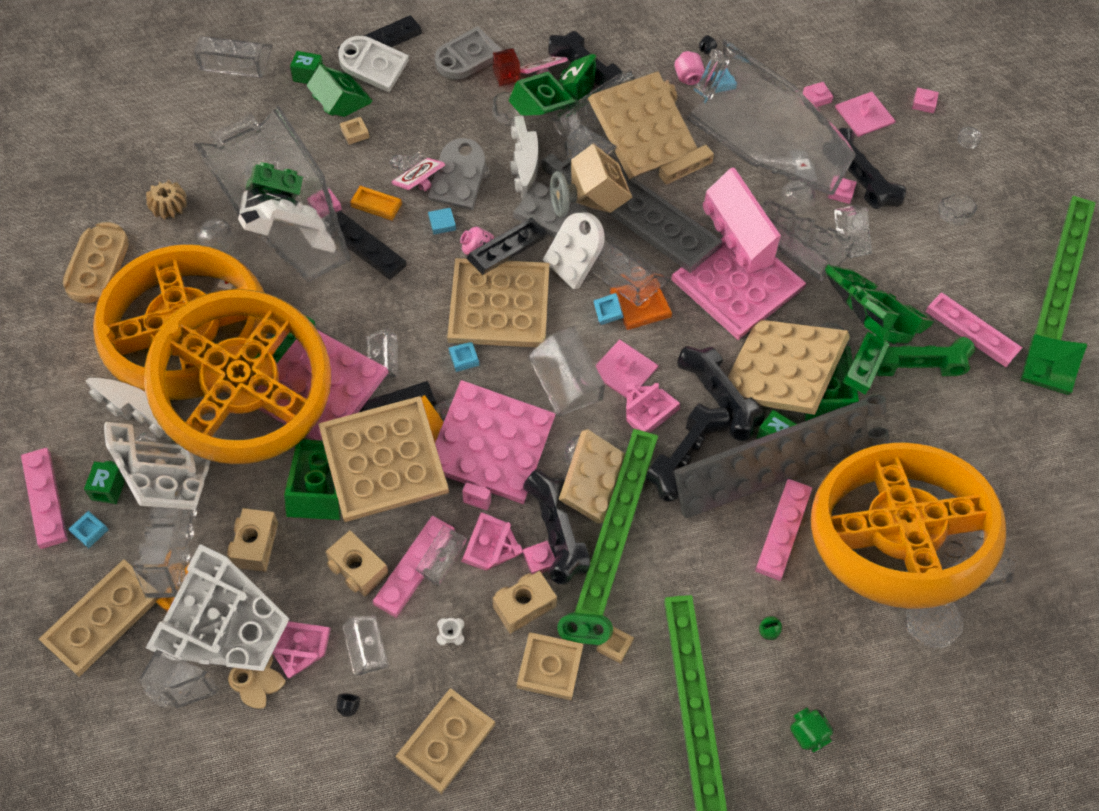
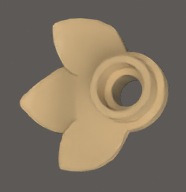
[228,655,285,709]

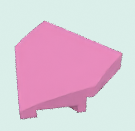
[626,383,680,433]
[461,512,523,571]
[272,621,331,679]

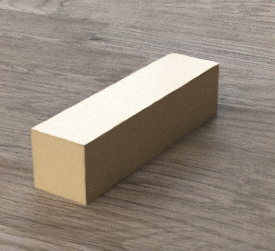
[659,145,714,185]

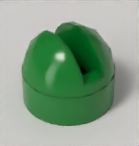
[759,616,782,640]

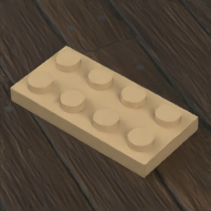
[39,559,162,677]

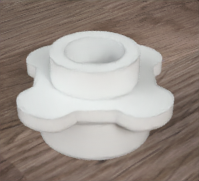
[437,618,465,645]

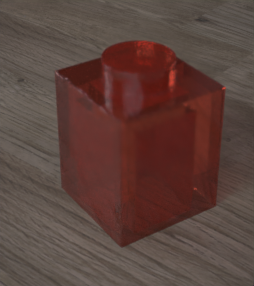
[493,48,520,87]

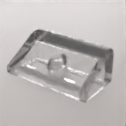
[367,328,398,378]
[416,525,467,587]
[343,616,388,676]

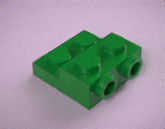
[245,162,303,199]

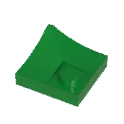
[1020,334,1088,395]

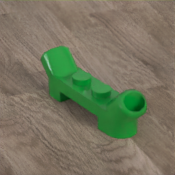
[876,337,975,376]

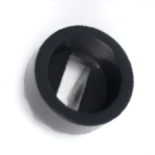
[699,35,718,55]
[336,693,360,717]

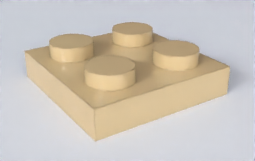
[517,632,583,701]

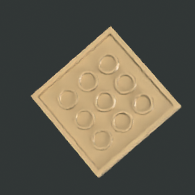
[588,71,698,180]
[447,258,550,348]
[728,320,850,415]
[318,396,449,522]

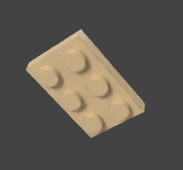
[559,429,625,523]
[395,688,495,795]

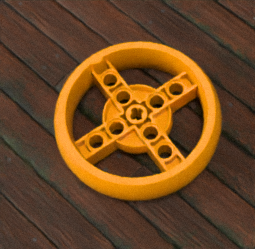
[93,245,267,400]
[144,289,331,464]
[811,443,1006,609]

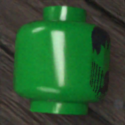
[790,707,834,753]

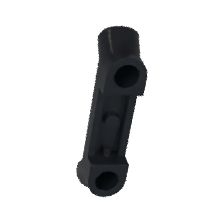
[548,31,627,92]
[824,128,906,209]
[677,346,764,441]
[646,403,731,501]
[523,469,590,585]

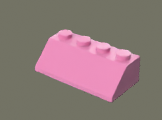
[703,167,781,274]

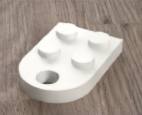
[338,36,409,92]
[543,212,604,289]

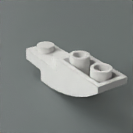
[510,116,538,200]
[86,378,172,442]

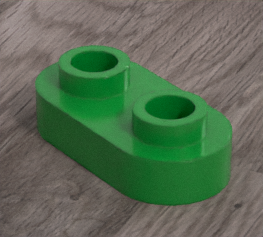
[557,613,613,645]

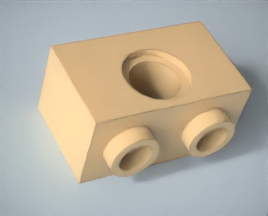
[227,508,278,572]
[326,530,389,597]
[493,571,557,634]

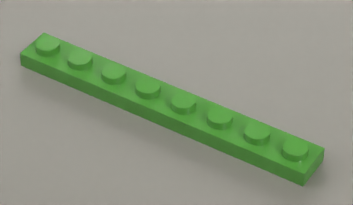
[1035,195,1096,340]
[575,429,658,615]
[664,595,727,811]

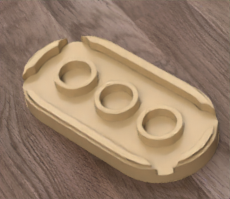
[63,222,129,303]

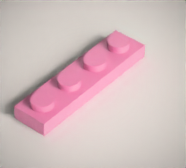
[925,292,1022,367]
[21,448,68,549]
[755,479,812,581]
[373,516,455,618]

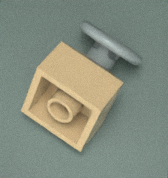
[550,143,633,218]

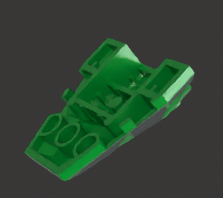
[825,264,934,344]

